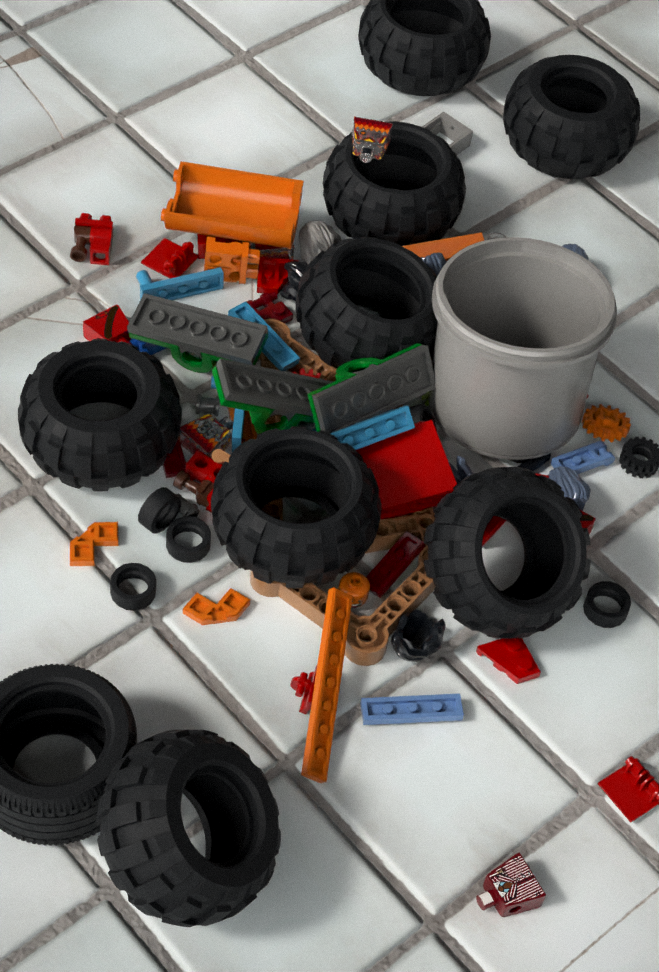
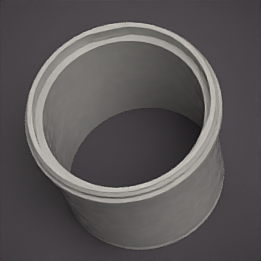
[428,237,617,460]

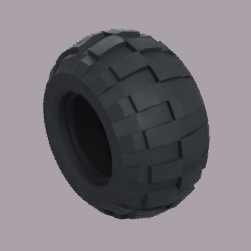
[358,0,491,96]
[503,55,640,179]
[323,121,466,246]
[296,237,438,368]
[18,339,182,491]
[211,426,382,588]
[424,466,591,639]
[96,729,281,927]

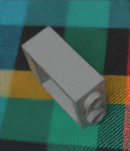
[422,112,473,155]

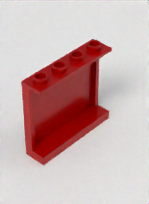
[356,420,457,520]

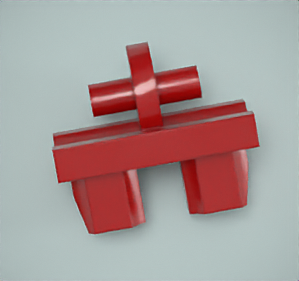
[290,665,317,714]

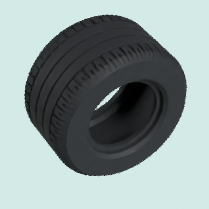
[0,664,137,846]

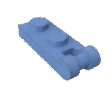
[551,441,615,474]

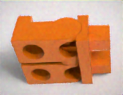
[204,237,260,284]

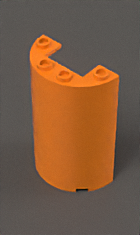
[161,161,304,249]

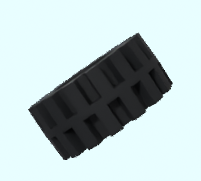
[619,436,659,479]

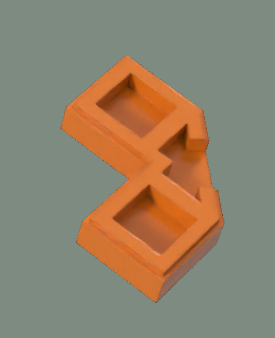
[70,522,118,566]
[183,588,250,625]

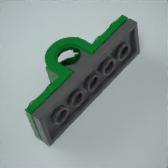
[127,293,269,373]
[307,343,435,433]
[212,358,334,434]

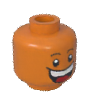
[338,572,370,608]

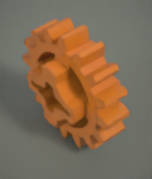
[582,404,631,442]

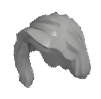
[299,221,341,264]

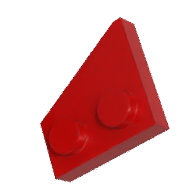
[257,257,299,295]
[476,638,541,684]

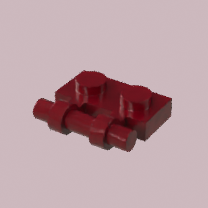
[246,292,293,323]

